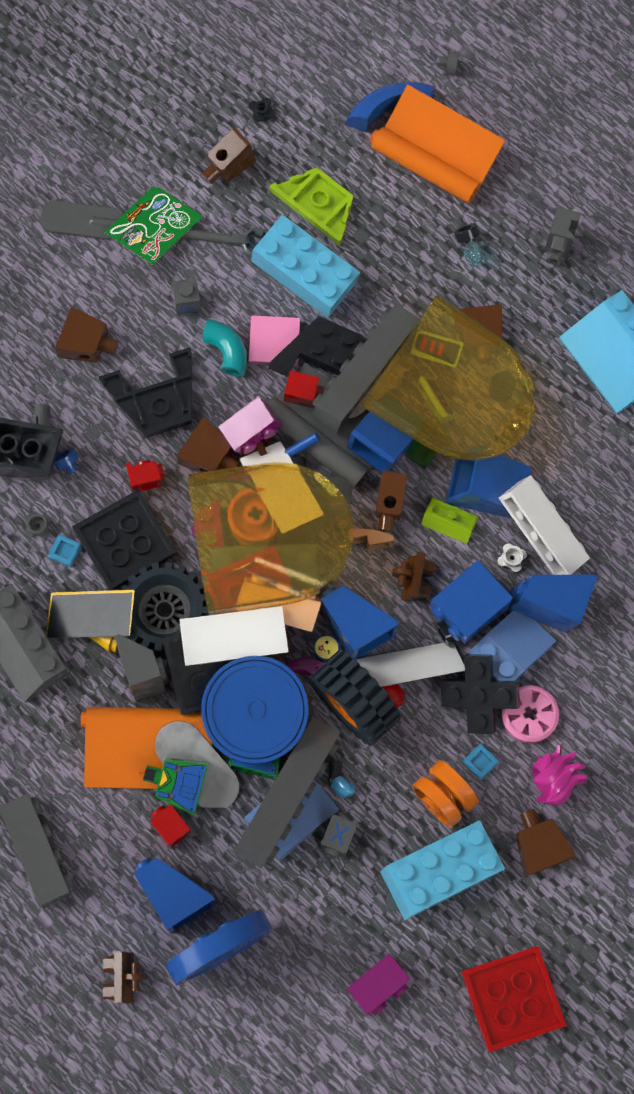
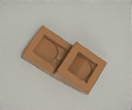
[339,529,394,552]

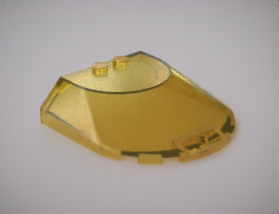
[361,295,536,460]
[188,462,354,615]

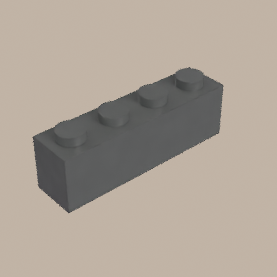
[0,794,74,908]

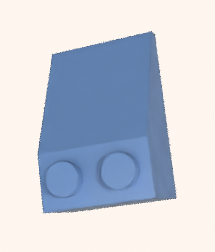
[468,610,556,681]
[244,779,340,862]

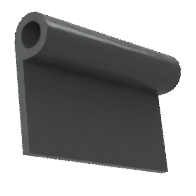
[265,362,372,489]

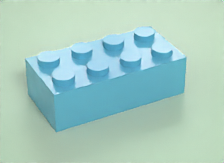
[251,215,360,318]
[380,820,505,921]

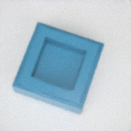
[48,534,82,568]
[462,743,499,781]

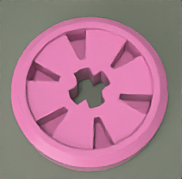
[501,685,559,744]

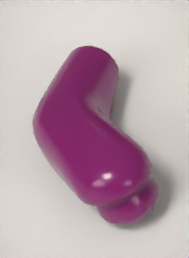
[284,656,324,676]

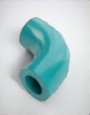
[203,319,247,377]

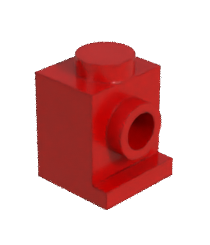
[125,460,165,492]

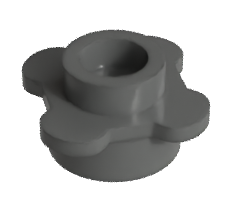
[25,513,51,539]

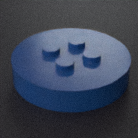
[201,656,308,764]
[165,909,274,986]

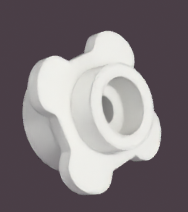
[497,544,527,572]

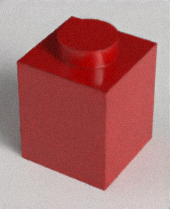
[283,370,322,408]
[150,804,191,849]

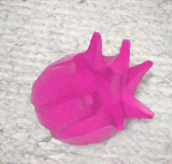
[532,745,588,805]

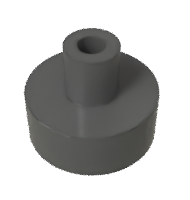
[438,51,460,76]

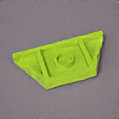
[269,167,353,246]

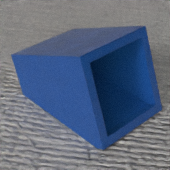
[347,395,425,473]
[446,447,532,518]
[430,560,513,644]
[509,574,597,632]
[320,586,399,660]
[133,858,216,933]

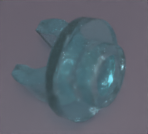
[464,241,490,266]

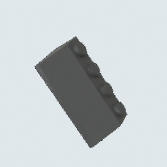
[0,584,69,702]

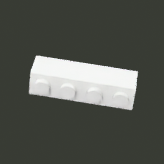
[499,475,590,575]

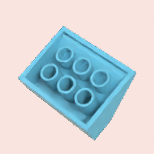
[559,290,634,414]

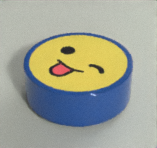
[314,635,340,662]

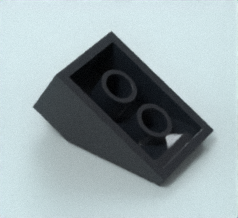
[0,418,64,477]

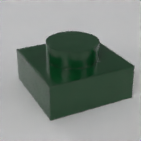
[405,434,440,470]

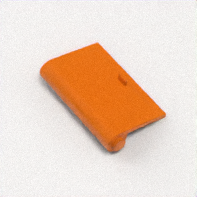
[370,84,506,204]
[81,707,212,789]

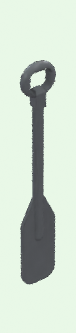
[40,201,268,257]

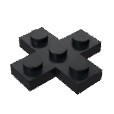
[440,654,520,734]

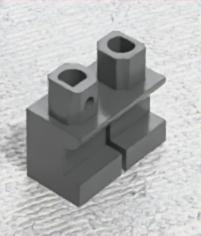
[545,206,581,266]

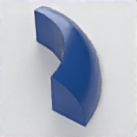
[345,82,436,133]

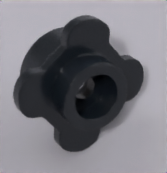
[249,97,275,122]

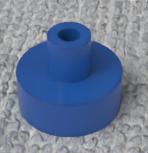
[54,447,79,474]

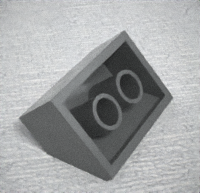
[114,634,169,702]

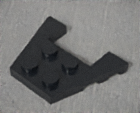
[268,316,363,377]
[99,347,192,438]

